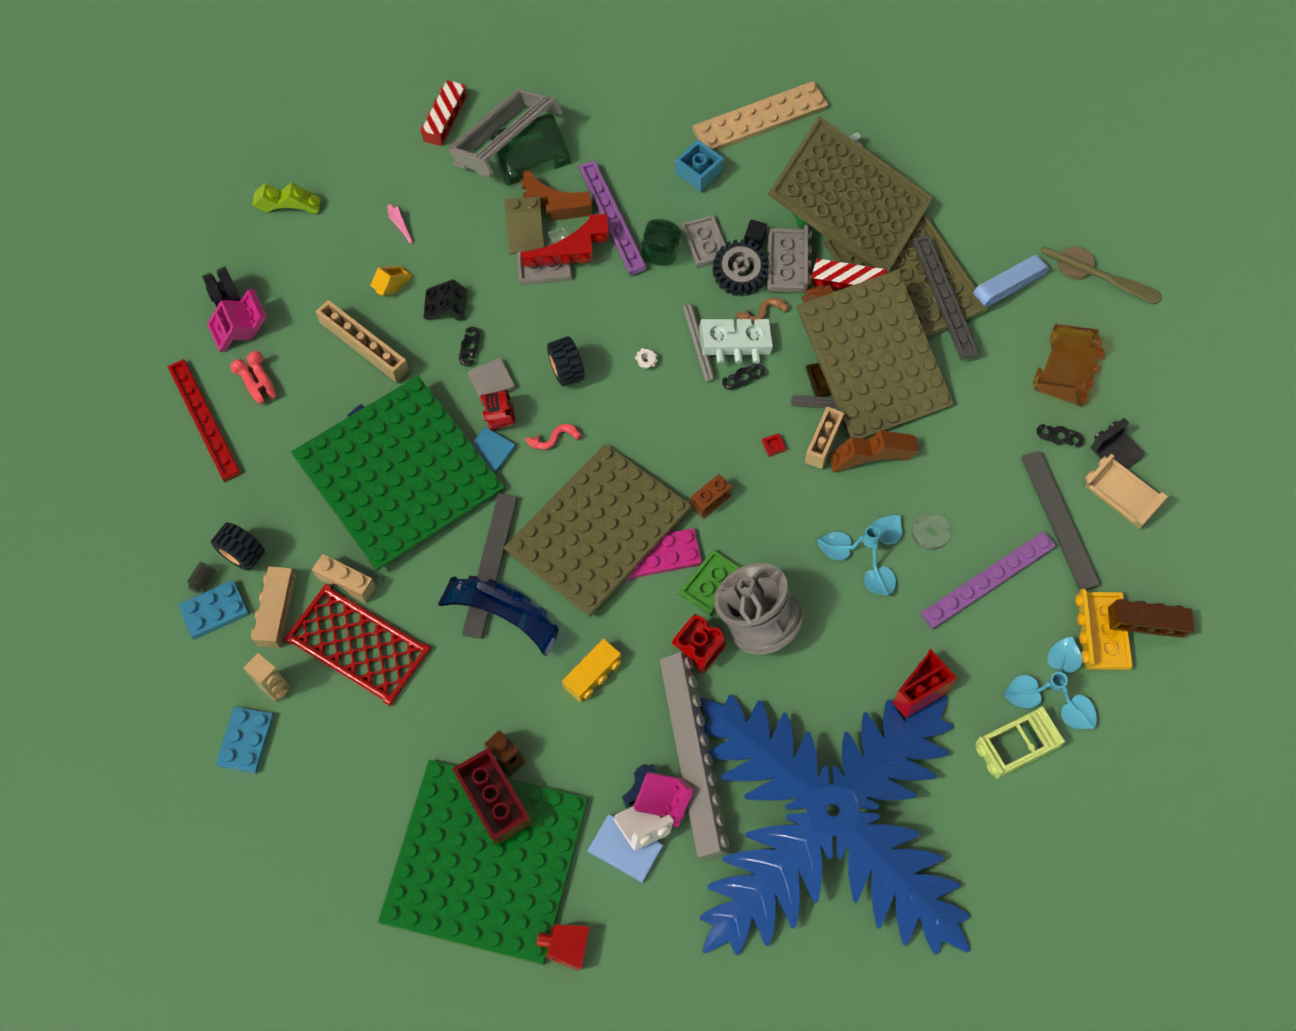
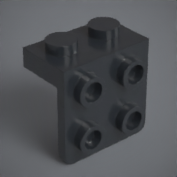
[423,279,467,321]
[1091,418,1144,468]

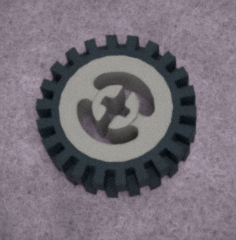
[712,239,769,296]

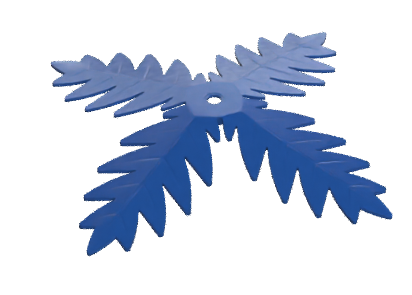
[700,695,970,955]

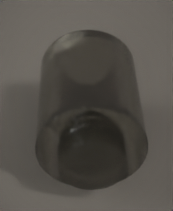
[187,562,216,593]

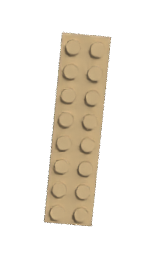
[692,81,828,151]

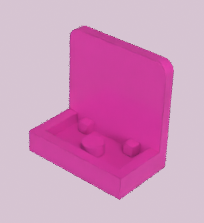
[634,772,693,827]

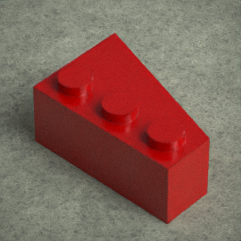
[893,648,957,718]

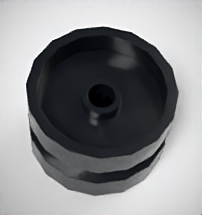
[202,266,241,307]

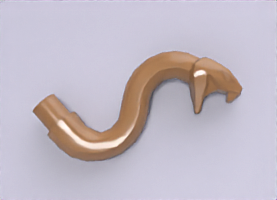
[736,298,789,323]

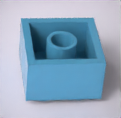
[675,140,724,192]

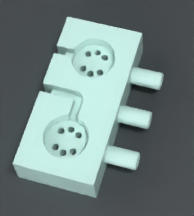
[699,319,773,364]

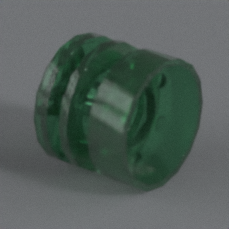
[640,219,681,266]

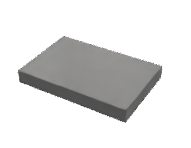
[681,215,726,268]
[517,252,572,285]

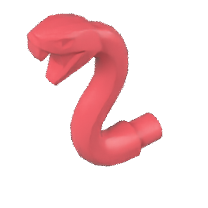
[526,424,582,450]

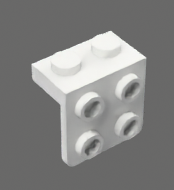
[614,806,674,851]

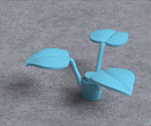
[817,515,902,596]
[1004,637,1097,729]

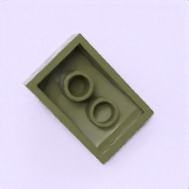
[505,196,544,255]

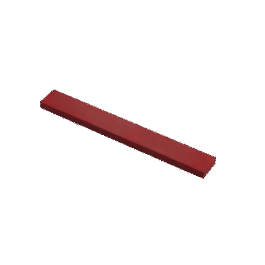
[167,359,241,482]

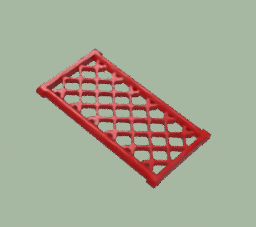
[284,583,432,706]

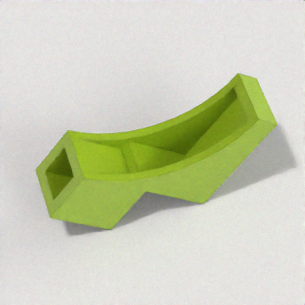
[252,182,321,214]

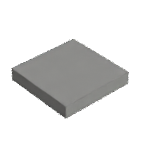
[467,358,515,401]

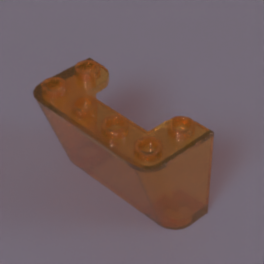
[1033,324,1104,407]

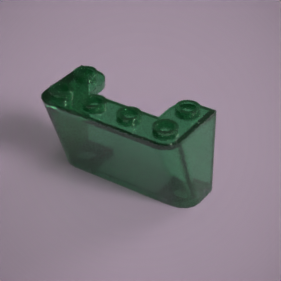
[491,114,571,186]

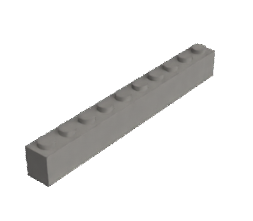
[659,652,729,860]

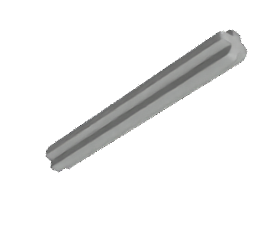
[683,303,715,382]

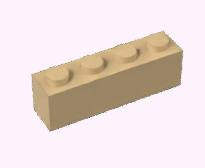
[251,566,296,648]

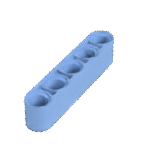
[973,255,1049,307]

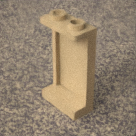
[1085,454,1168,529]

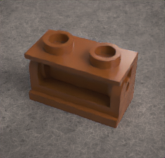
[690,474,732,519]

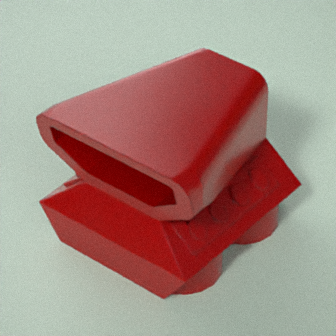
[671,614,727,674]

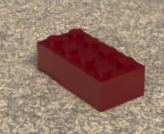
[452,747,532,846]

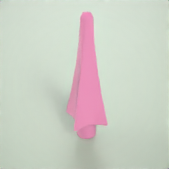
[387,204,413,244]

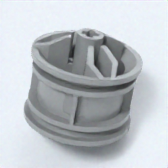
[714,563,804,655]

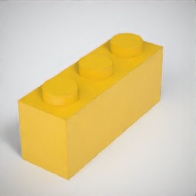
[562,639,621,703]

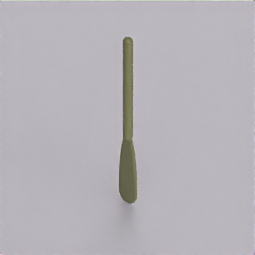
[1041,247,1161,304]

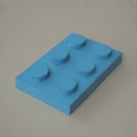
[178,580,249,640]
[216,707,274,774]

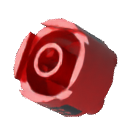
[480,389,516,430]

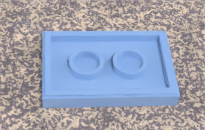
[587,814,663,883]

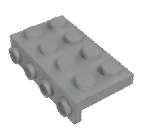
[767,224,811,292]

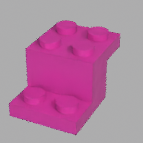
[207,289,267,352]

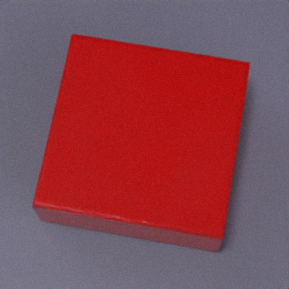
[762,433,786,457]

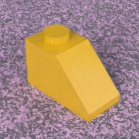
[370,266,413,296]

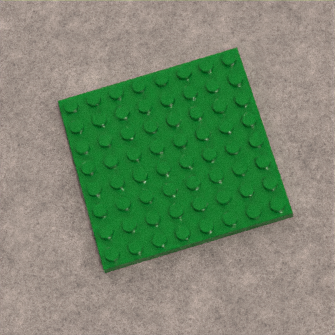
[291,375,504,571]
[378,760,588,965]

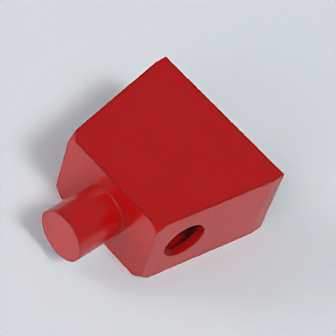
[536,925,589,971]

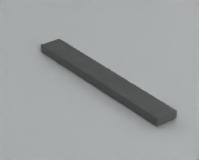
[912,235,979,360]
[1021,451,1100,591]
[462,493,517,639]

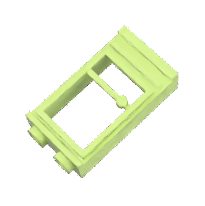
[975,706,1065,779]

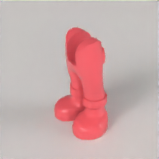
[230,351,276,405]

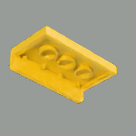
[1075,589,1132,670]

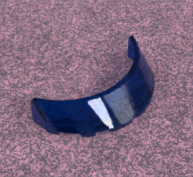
[438,575,559,656]

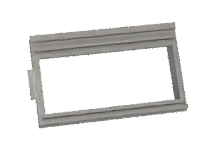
[448,88,563,177]

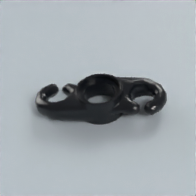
[459,327,480,366]
[722,364,765,390]
[1036,424,1084,447]

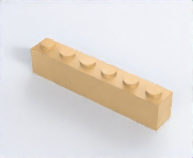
[315,300,409,383]

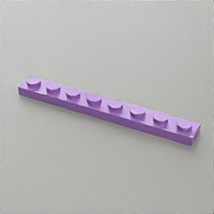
[579,160,646,276]
[920,531,1056,630]

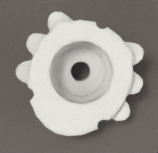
[635,348,657,369]

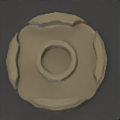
[1058,247,1095,280]

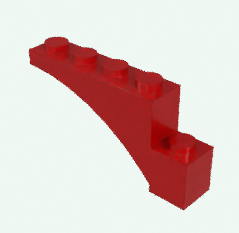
[521,214,609,267]

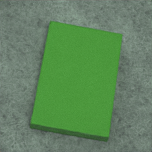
[678,549,740,616]

